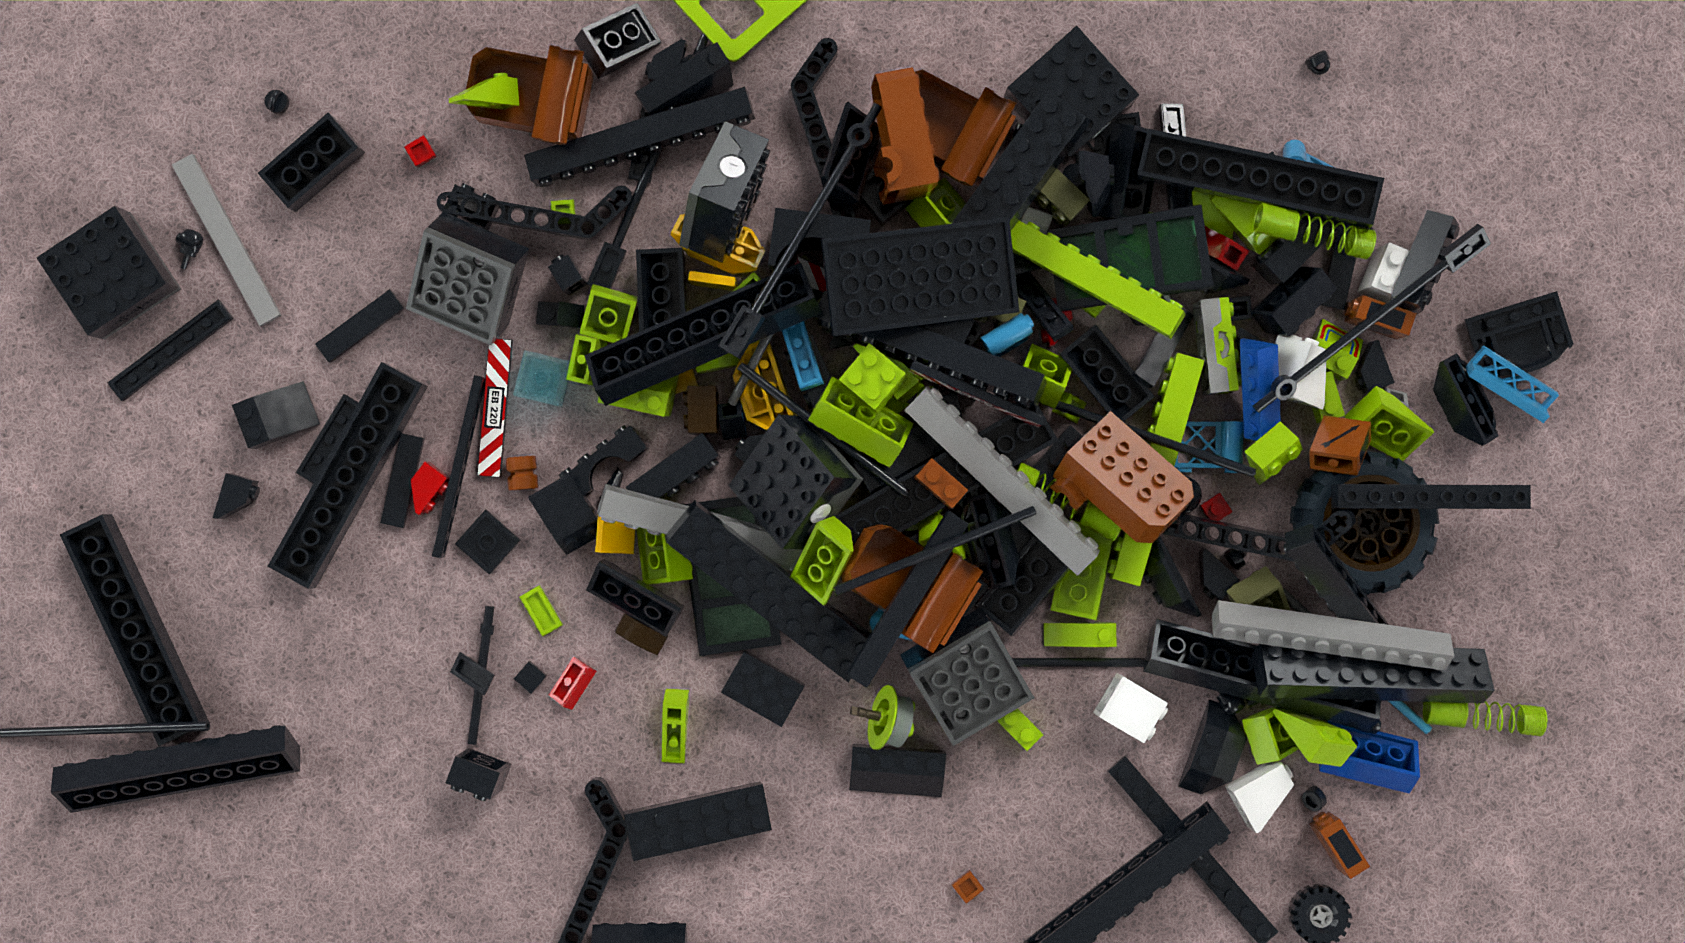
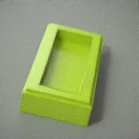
[519,585,563,637]

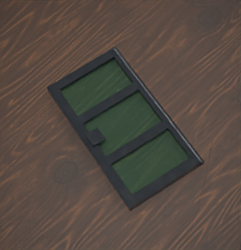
[1047,205,1214,312]
[682,497,782,657]

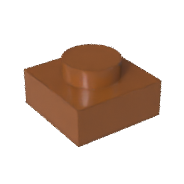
[951,870,984,904]

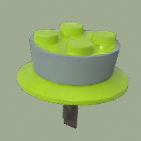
[850,685,915,750]

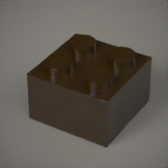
[683,385,719,435]

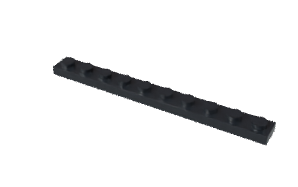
[1107,756,1278,943]

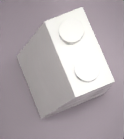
[1357,242,1410,307]
[1275,335,1327,410]
[1093,673,1168,743]
[1225,761,1294,833]

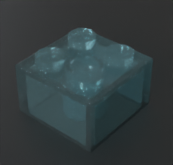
[513,350,570,408]

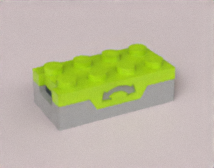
[1192,297,1242,396]

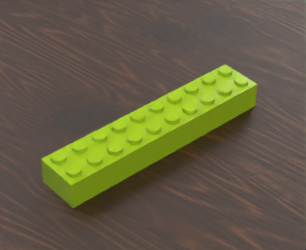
[1107,353,1205,586]

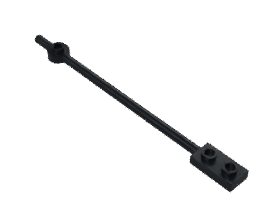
[587,33,709,289]
[719,103,882,360]
[1252,224,1491,413]

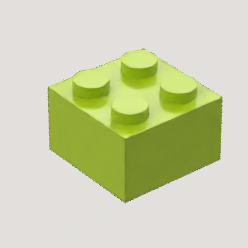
[579,284,638,343]
[839,343,908,413]
[1021,344,1072,408]

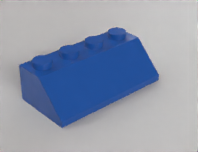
[1240,338,1281,441]
[1319,721,1420,794]

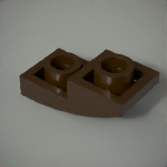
[615,613,668,656]

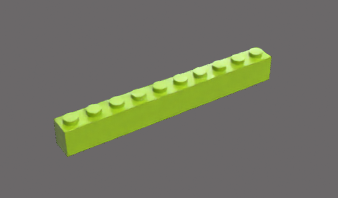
[1011,220,1185,339]

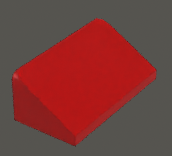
[549,656,597,710]

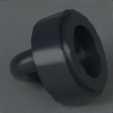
[1305,50,1330,75]
[264,90,289,114]
[1224,548,1248,570]
[1302,786,1327,812]

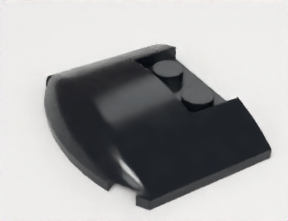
[1464,291,1574,376]

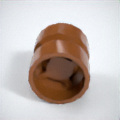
[506,456,539,491]

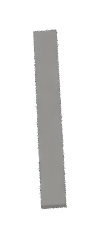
[172,154,282,326]

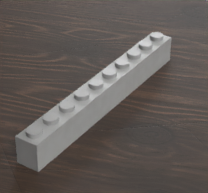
[904,386,1100,576]
[597,484,803,571]
[1212,600,1454,670]

